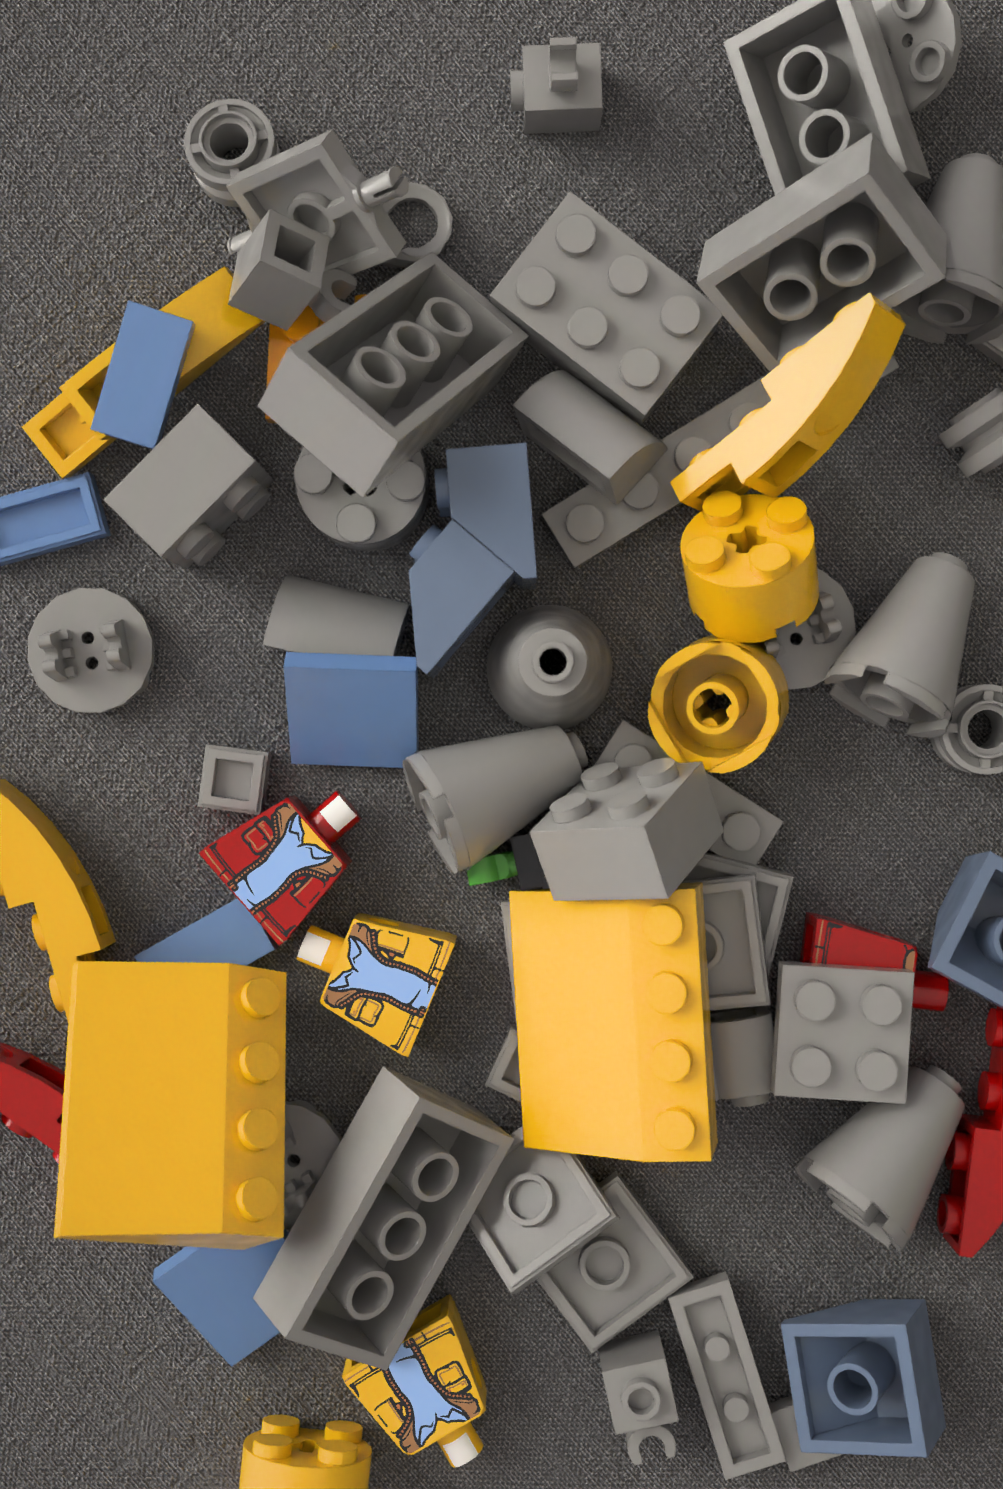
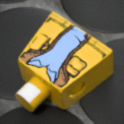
[296,913,457,1057]
[342,1294,487,1467]

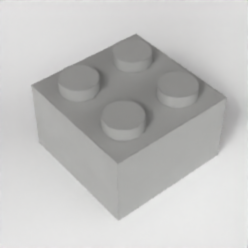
[103,404,274,569]
[530,758,724,901]

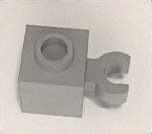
[510,37,603,134]
[228,209,357,331]
[599,1330,679,1466]

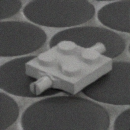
[226,129,409,275]

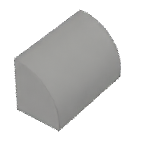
[512,370,668,505]
[263,575,411,656]

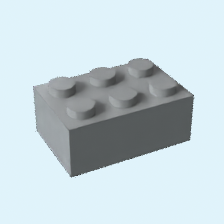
[723,0,931,195]
[696,132,947,372]
[490,191,723,426]

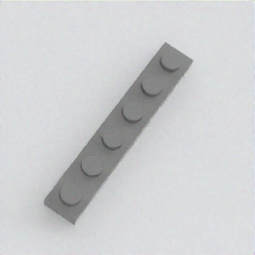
[541,355,900,570]

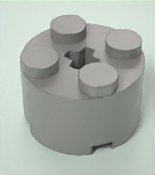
[294,447,429,551]

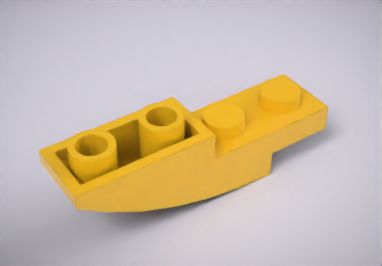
[22,266,265,478]
[670,292,906,511]
[0,779,116,1021]

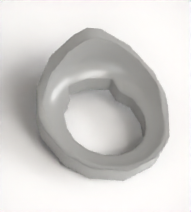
[379,182,453,268]

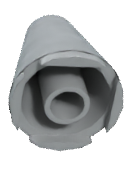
[892,153,1003,345]
[824,552,975,738]
[487,605,613,729]
[402,725,588,874]
[795,1065,966,1252]

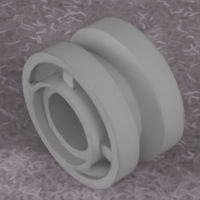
[184,99,281,207]
[938,387,1003,478]
[930,684,1003,775]

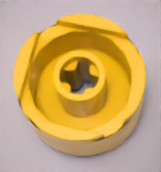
[680,491,819,643]
[648,635,789,774]
[239,1414,372,1489]

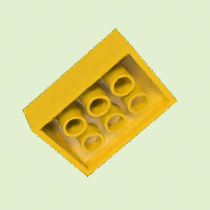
[509,882,718,1162]
[54,961,287,1250]

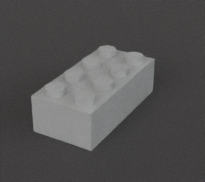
[257,251,529,497]
[253,1066,514,1371]

